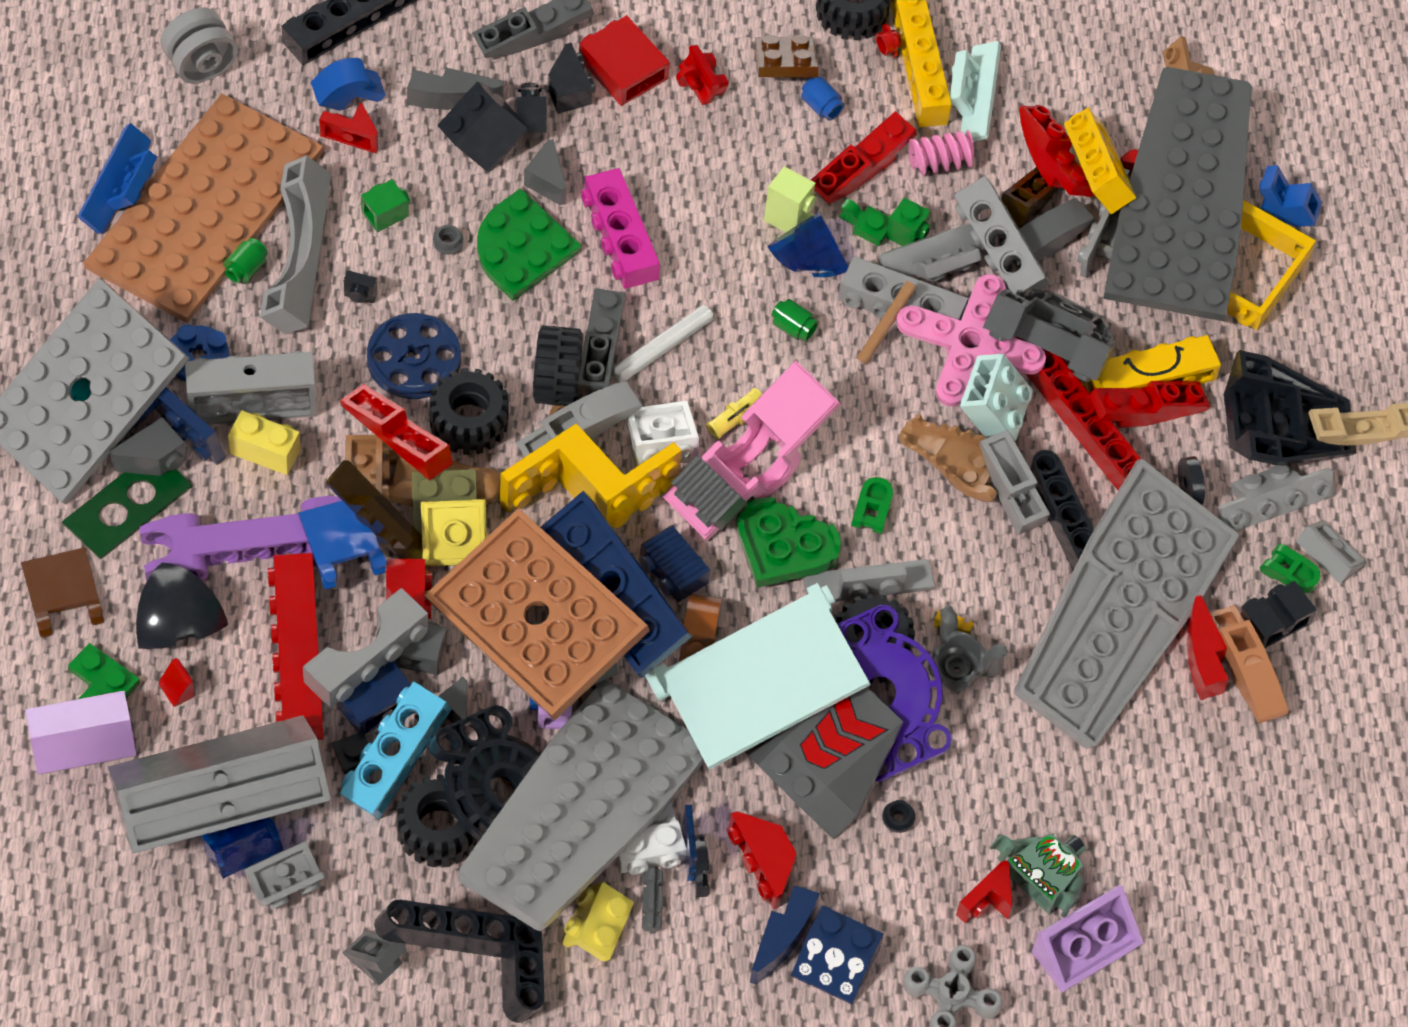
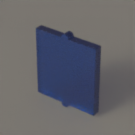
[682,805,697,881]

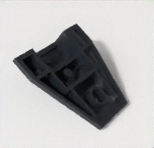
[1223,350,1356,465]

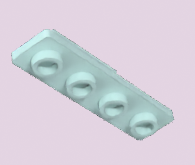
[949,41,1001,142]

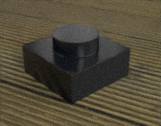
[343,270,377,303]
[332,732,368,775]

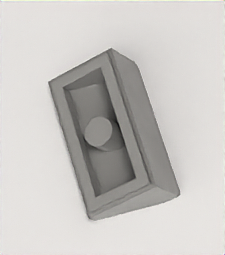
[1296,520,1367,584]

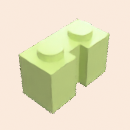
[764,166,816,237]

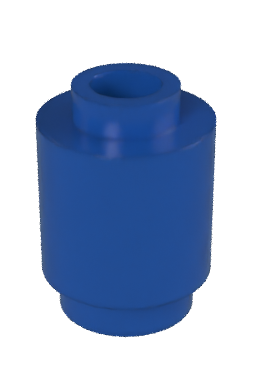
[801,77,845,121]

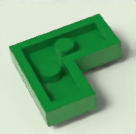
[68,643,140,699]

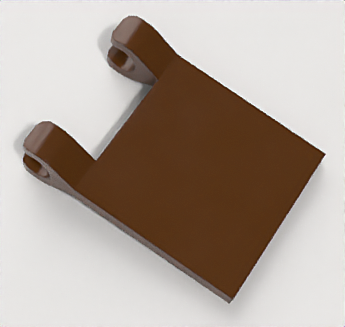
[21,547,104,638]

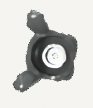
[928,605,1008,692]

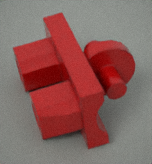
[676,45,729,105]

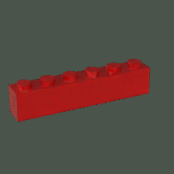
[268,553,324,740]

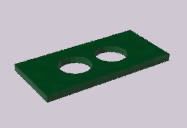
[62,470,192,560]

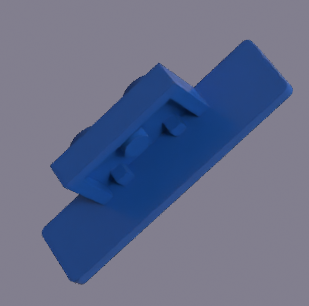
[78,123,158,234]

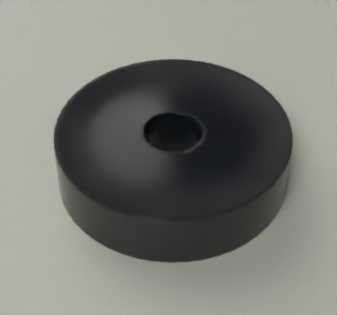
[1178,456,1205,505]

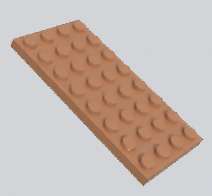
[83,93,323,323]

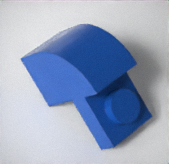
[311,58,386,111]
[1259,165,1323,227]

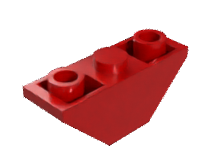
[727,811,797,910]

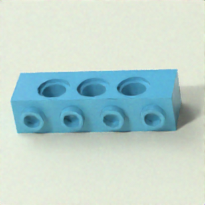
[340,681,452,819]

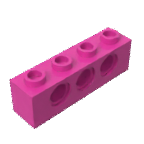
[581,168,660,289]

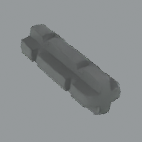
[642,868,663,933]

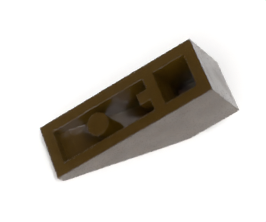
[1001,167,1058,229]

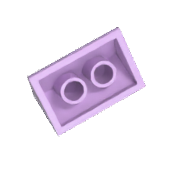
[25,691,137,775]
[1032,885,1144,992]

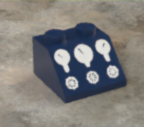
[791,905,884,1005]

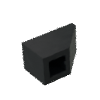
[548,42,595,114]
[514,83,547,133]

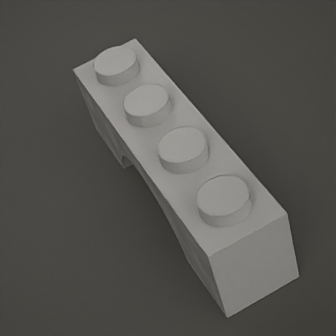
[303,588,428,708]

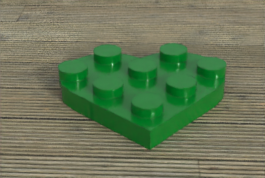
[737,497,841,588]

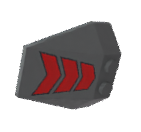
[745,687,904,839]

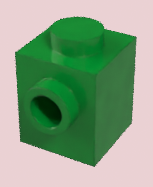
[361,179,410,233]
[886,197,931,246]

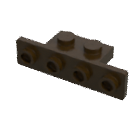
[326,460,423,559]

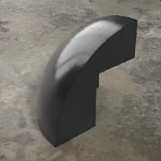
[136,562,229,649]

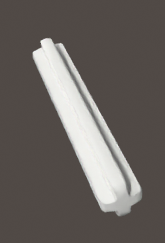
[612,305,713,382]

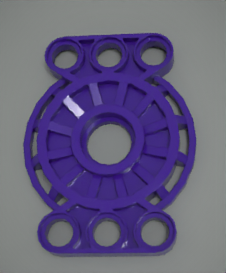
[837,605,953,782]

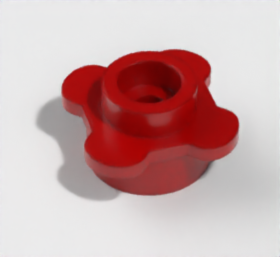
[875,24,901,58]

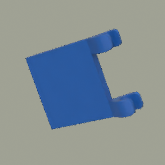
[298,501,386,589]

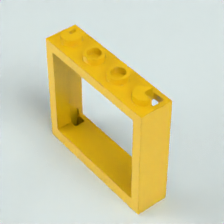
[1227,200,1316,330]

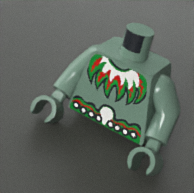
[989,834,1086,917]

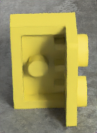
[562,882,634,962]

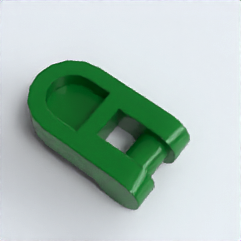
[851,477,893,534]
[1260,544,1321,594]

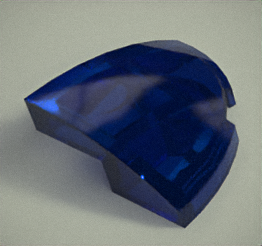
[767,212,849,278]

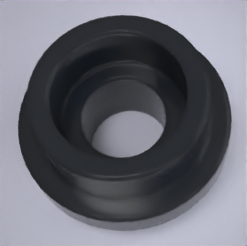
[882,800,915,833]

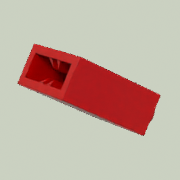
[579,15,670,106]

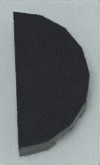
[690,834,710,897]

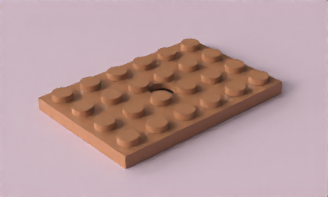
[424,508,650,721]

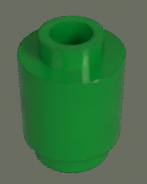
[224,238,268,284]
[771,299,819,342]

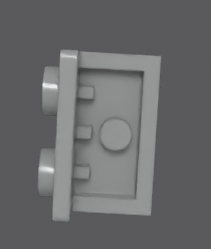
[243,841,325,909]

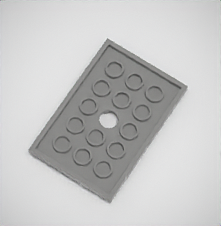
[0,278,190,504]

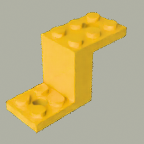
[500,423,682,528]

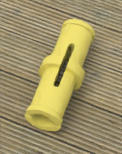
[706,388,762,440]

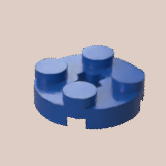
[170,324,230,382]

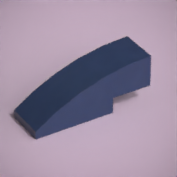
[750,885,820,984]

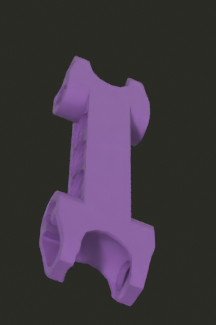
[140,496,342,581]

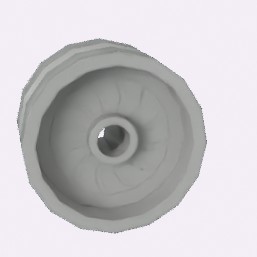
[160,7,238,84]

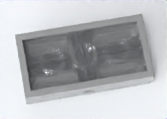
[185,351,317,425]

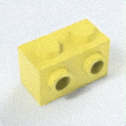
[228,410,301,475]

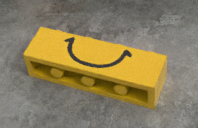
[1090,335,1221,390]

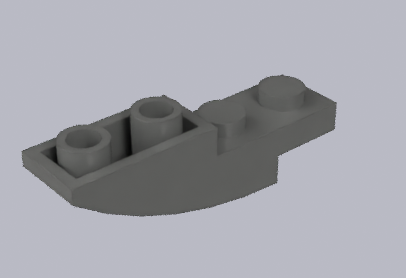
[472,0,595,58]
[578,288,625,390]

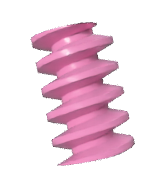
[908,130,974,176]

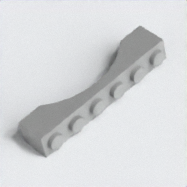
[260,155,331,334]

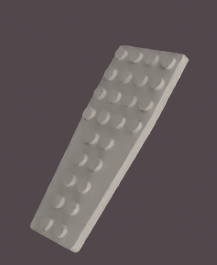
[1015,458,1239,749]
[458,680,705,931]

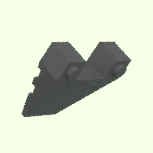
[983,290,1116,382]

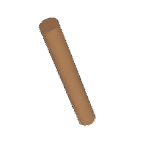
[856,281,917,365]

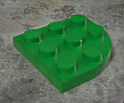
[477,188,582,301]

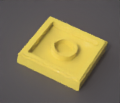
[421,499,487,566]

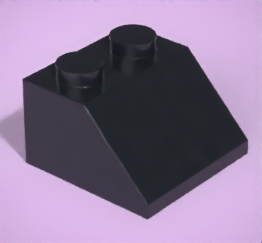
[437,81,530,172]

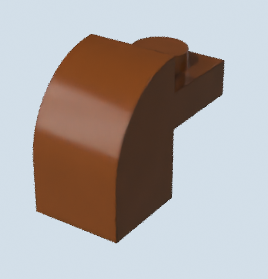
[679,594,722,662]

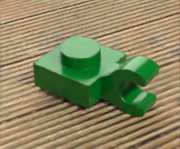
[838,199,889,246]

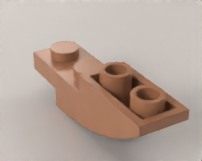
[1210,605,1289,724]

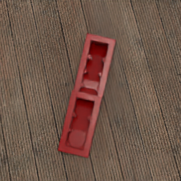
[340,384,453,481]

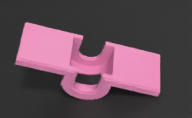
[663,361,841,541]

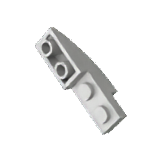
[516,381,643,457]

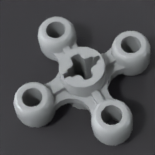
[903,945,1003,1027]

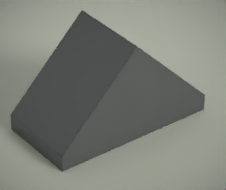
[524,139,567,205]

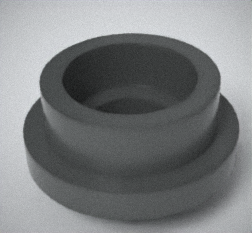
[433,225,464,255]

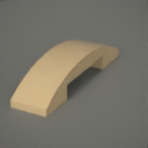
[1308,403,1408,445]

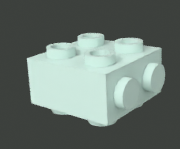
[960,354,1033,441]

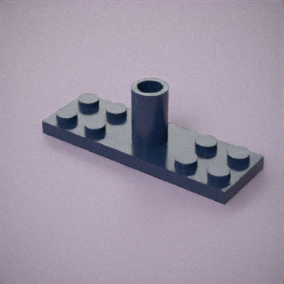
[122,387,226,465]
[540,491,692,678]

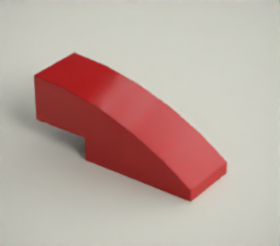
[1186,595,1229,700]

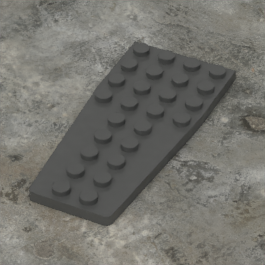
[1103,67,1252,322]

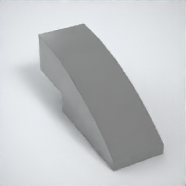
[979,430,1050,535]

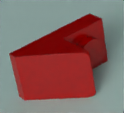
[319,102,379,154]
[956,860,1012,923]

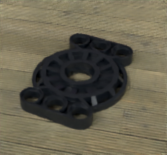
[429,705,541,841]

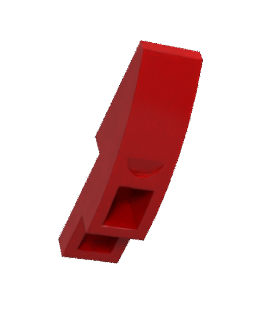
[1019,105,1094,197]
[811,111,917,204]
[1089,381,1211,428]

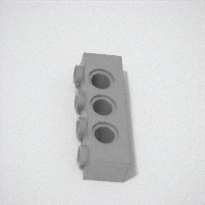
[954,176,1051,296]
[838,256,968,321]

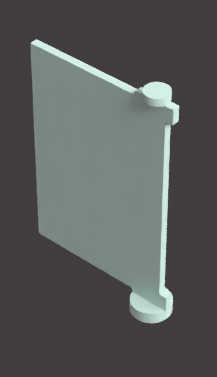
[645,583,870,770]

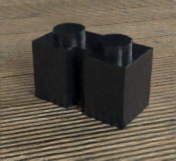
[1240,580,1317,648]

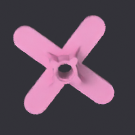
[896,274,1046,407]

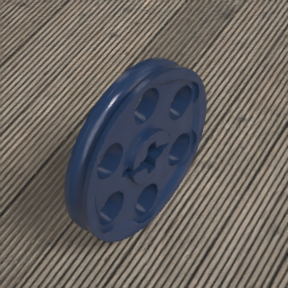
[367,313,461,399]

